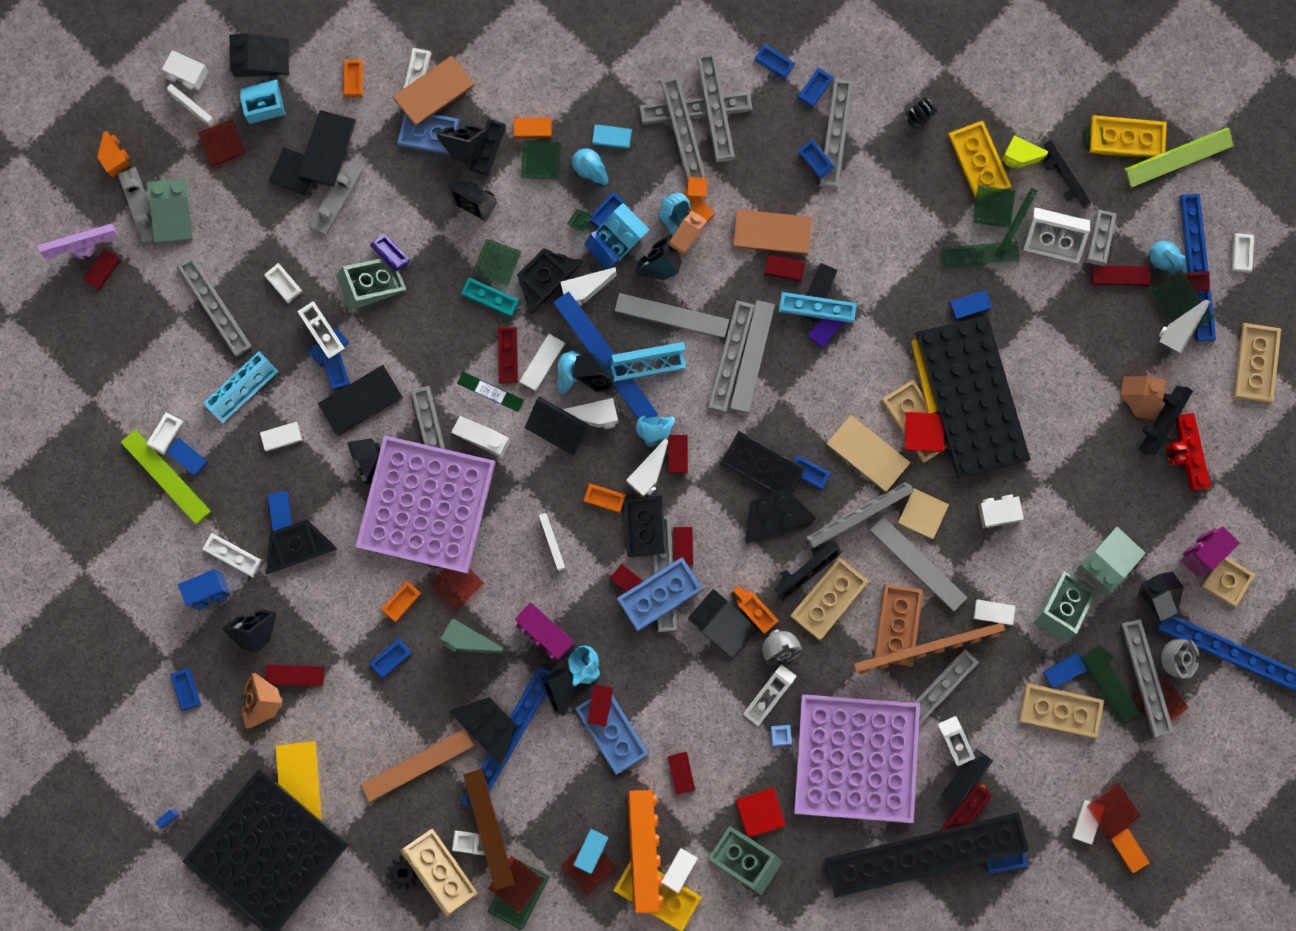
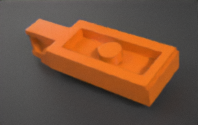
[732,585,779,634]

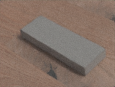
[1086,209,1117,267]

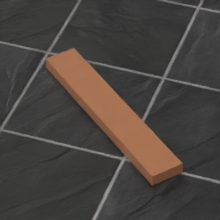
[360,729,475,802]

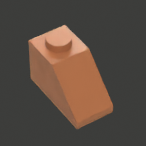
[668,211,707,255]

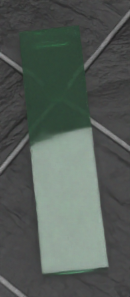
[996,188,1038,259]
[942,241,1020,267]
[1080,647,1141,724]

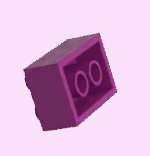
[1180,526,1240,577]
[514,602,576,661]

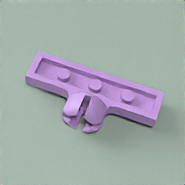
[38,224,118,259]

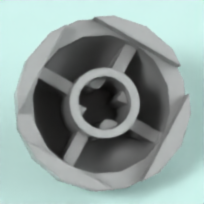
[762,630,802,666]
[1161,639,1199,679]

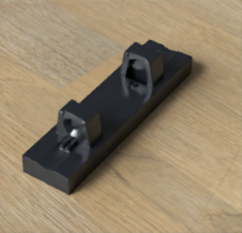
[1043,140,1091,209]
[1139,386,1193,456]
[774,541,841,602]

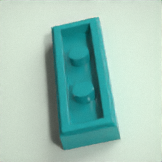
[461,277,520,318]

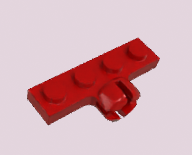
[1166,413,1211,491]

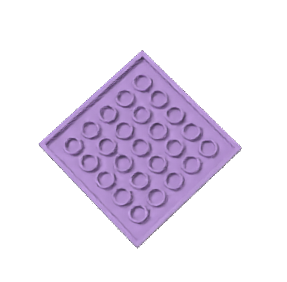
[356,435,496,574]
[794,694,920,823]

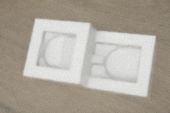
[452,830,485,855]

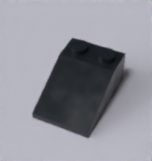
[229,33,290,77]
[447,180,497,222]
[688,589,757,658]

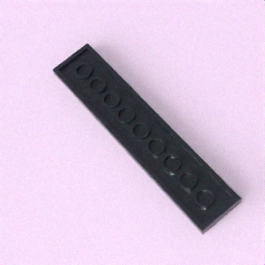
[825,812,1029,898]

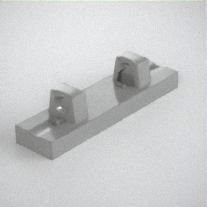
[309,162,363,236]
[118,167,154,242]

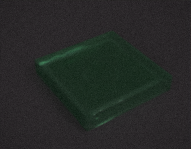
[521,141,561,180]
[972,185,1016,228]
[473,239,522,286]

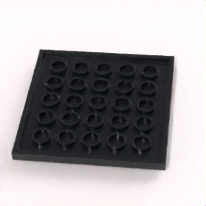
[182,769,349,931]

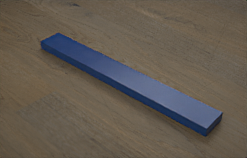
[1180,194,1216,342]
[553,291,658,419]
[1157,616,1296,692]
[461,665,552,810]

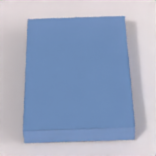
[397,113,460,156]

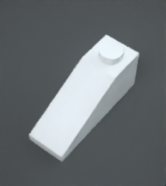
[561,268,617,307]
[1159,300,1211,352]
[297,301,345,359]
[563,398,618,429]
[451,416,510,458]
[626,438,668,498]
[743,664,796,726]

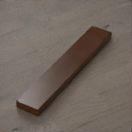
[463,769,515,890]

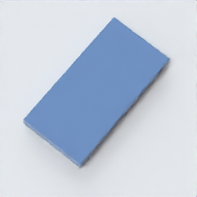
[617,557,703,632]
[575,695,649,775]

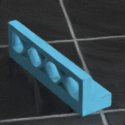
[607,342,686,382]
[203,351,279,423]

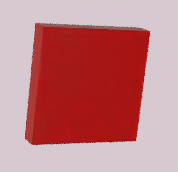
[904,412,944,453]
[736,787,786,838]

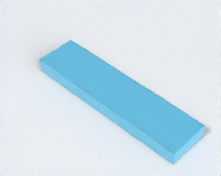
[779,292,857,323]

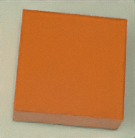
[687,177,707,198]

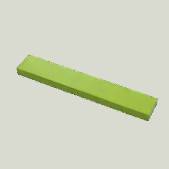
[1125,128,1233,187]
[121,429,211,525]

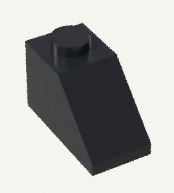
[541,668,575,716]

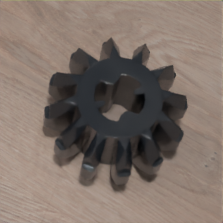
[905,98,937,129]
[387,856,419,890]

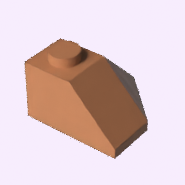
[1120,376,1166,421]
[242,673,282,729]

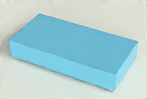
[592,125,632,149]
[574,829,609,874]

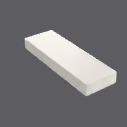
[403,48,431,89]
[167,84,216,128]
[520,334,565,392]
[539,513,565,572]
[202,533,262,577]

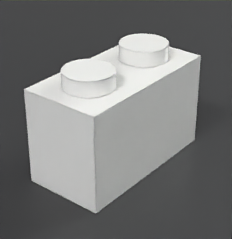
[162,50,209,90]
[978,495,1024,528]

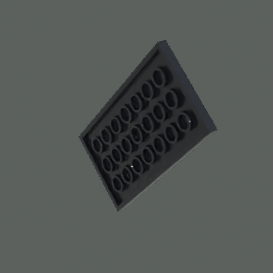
[915,315,1031,479]

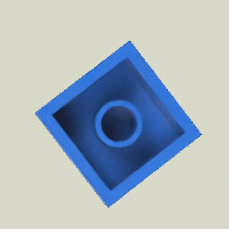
[178,569,231,611]

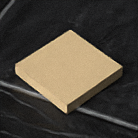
[897,489,949,540]
[1201,557,1255,608]

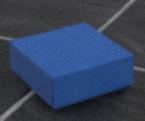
[156,810,180,828]

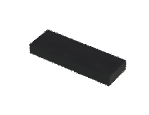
[470,118,506,176]
[800,263,838,322]
[941,749,993,808]

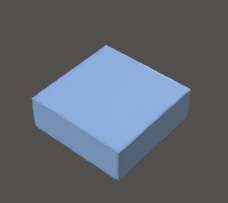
[771,725,792,746]

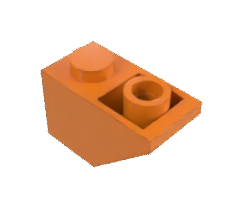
[97,131,131,178]

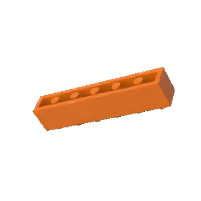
[627,790,663,914]

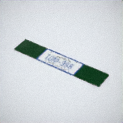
[457,372,524,412]

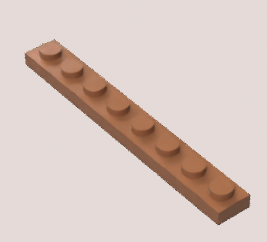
[851,623,1005,675]

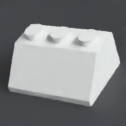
[1023,207,1090,263]

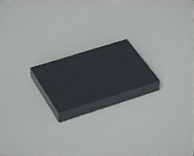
[524,396,589,456]
[624,496,666,557]

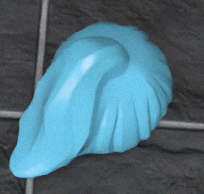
[572,148,608,185]
[660,193,691,235]
[1149,241,1187,274]
[557,351,583,394]
[636,416,675,447]
[568,645,600,687]

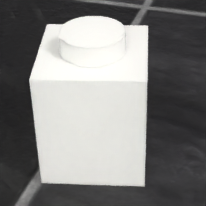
[938,716,975,766]

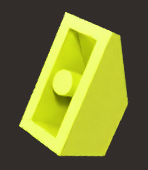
[1002,135,1048,168]

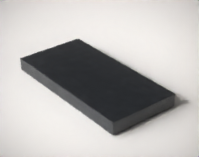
[298,110,356,187]
[318,365,403,436]
[720,431,806,493]

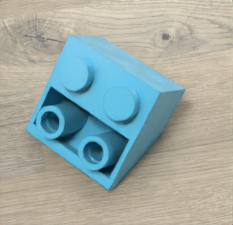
[241,80,286,124]
[596,203,650,261]

